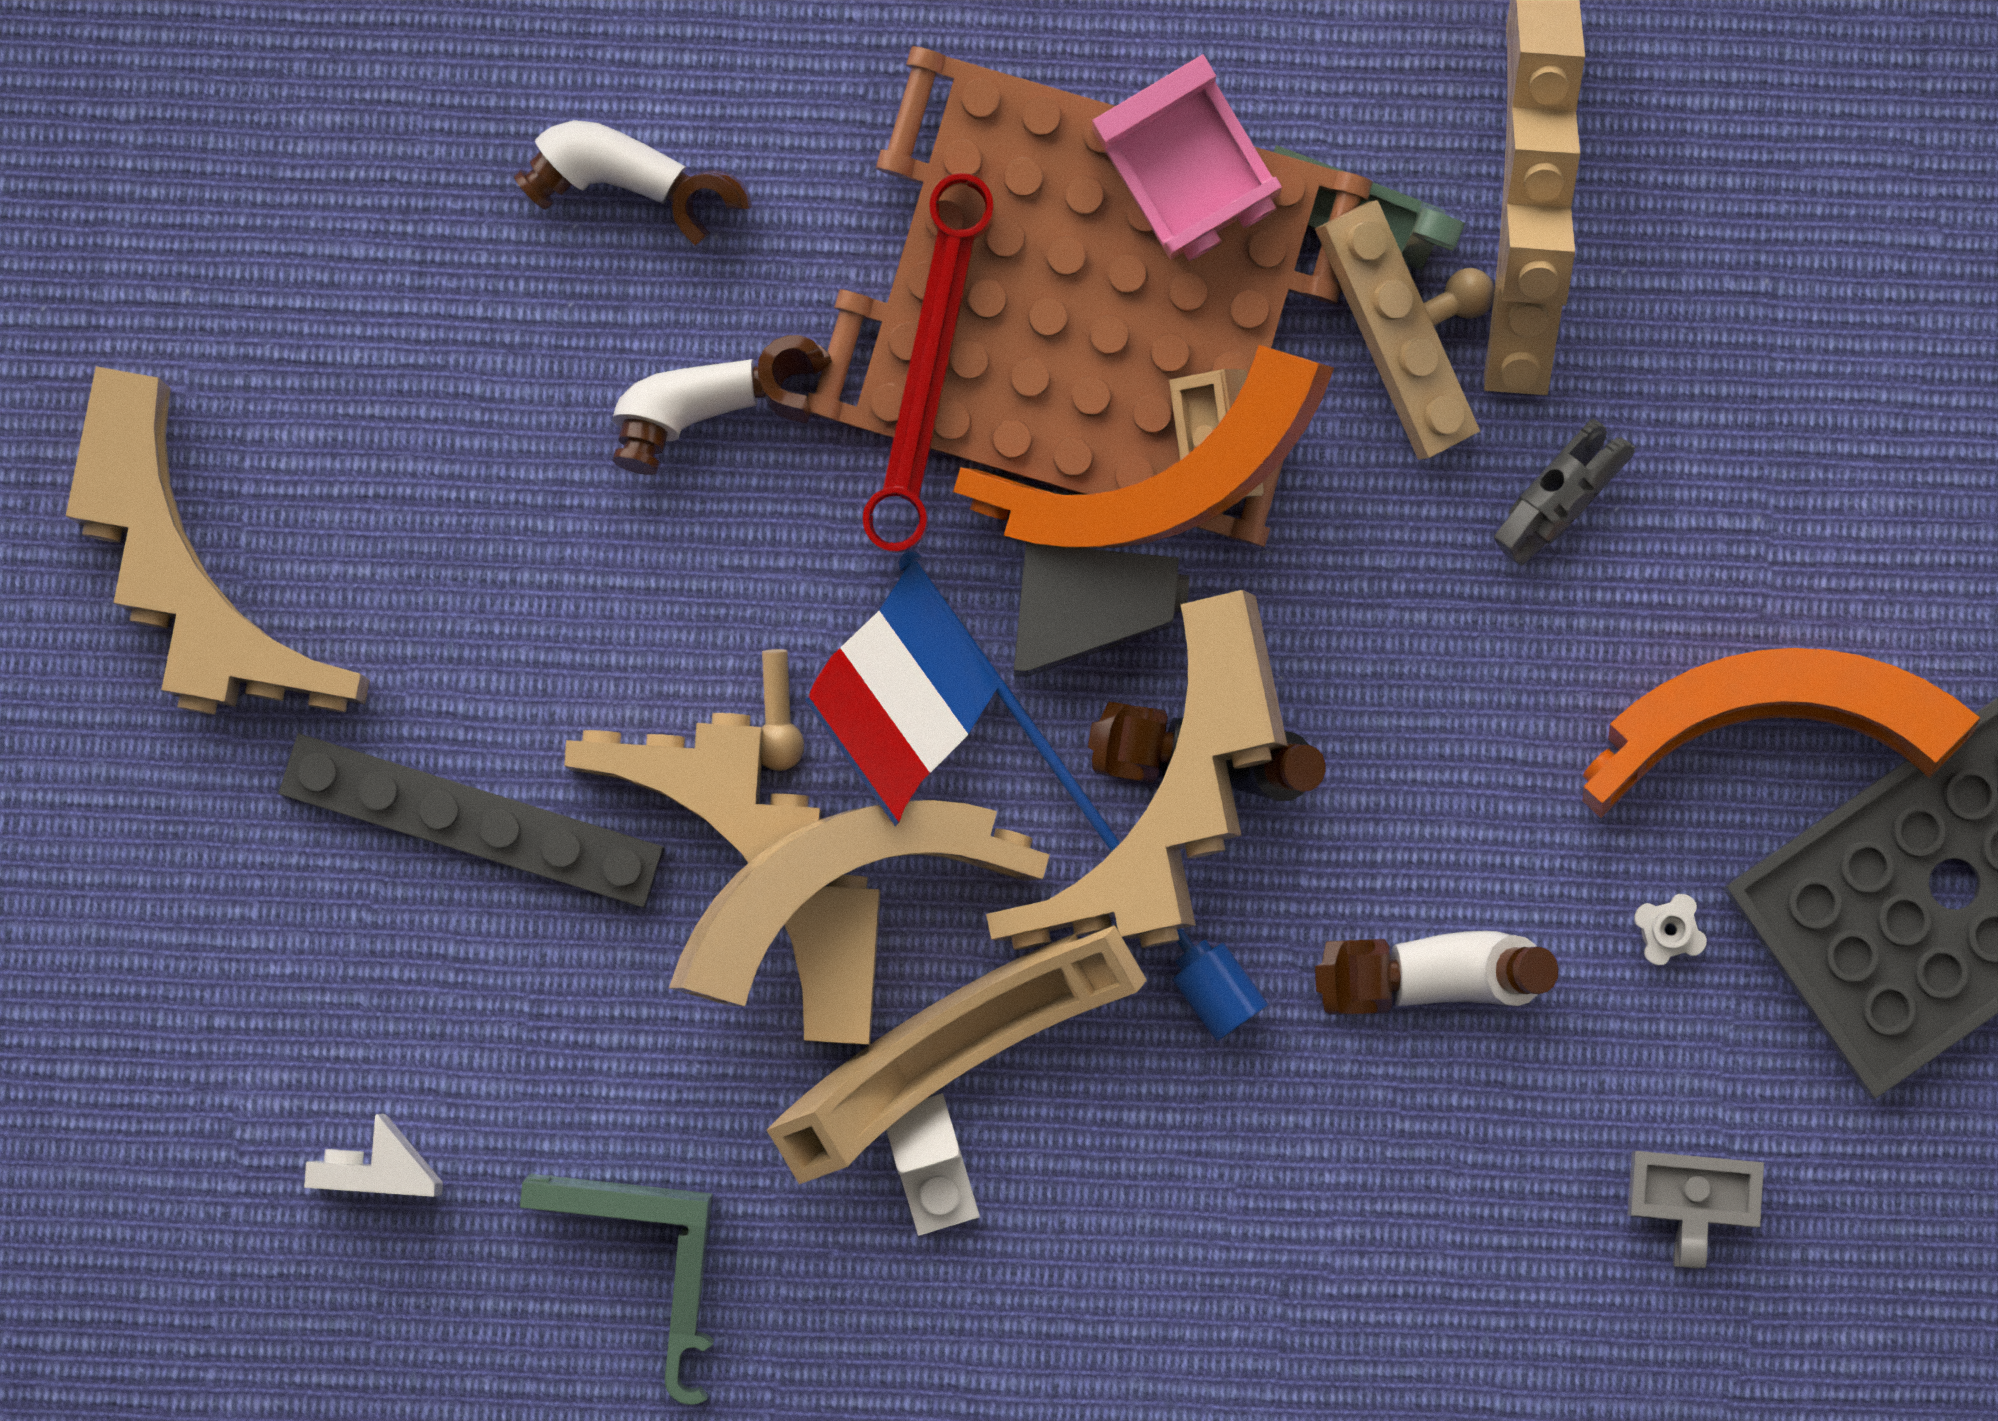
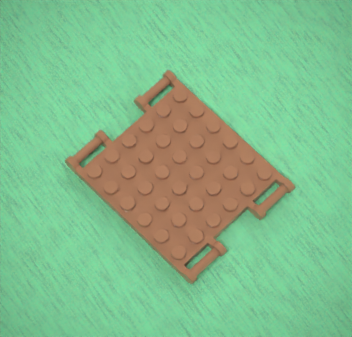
[807,46,1373,547]

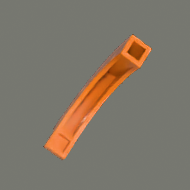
[953,345,1334,549]
[1582,648,1980,818]

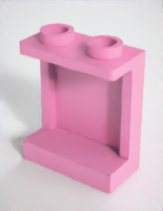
[1092,54,1282,261]

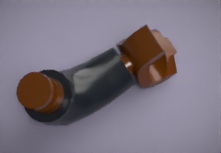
[1088,701,1326,801]

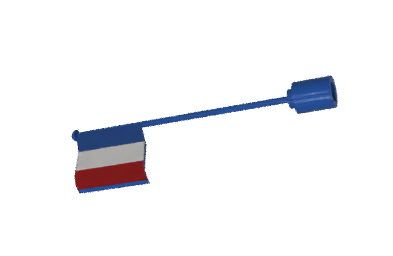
[805,551,1269,1042]

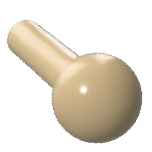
[761,649,804,771]

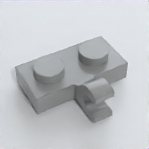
[1627,1151,1764,1269]

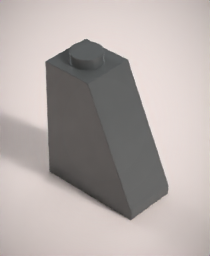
[1013,543,1190,677]

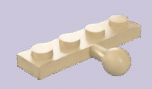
[1315,200,1495,460]

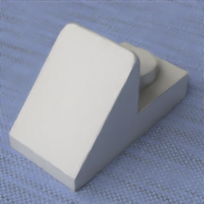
[886,1093,980,1236]
[304,1114,443,1197]

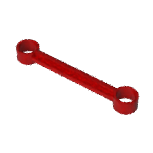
[863,173,994,553]

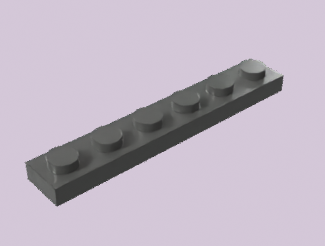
[278,733,665,908]

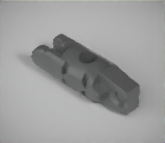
[1494,418,1636,566]

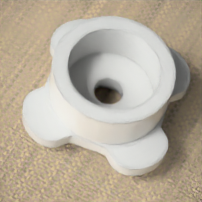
[1634,894,1707,965]

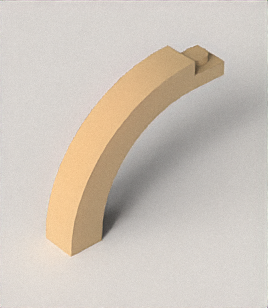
[669,800,1050,1006]
[767,926,1147,1184]

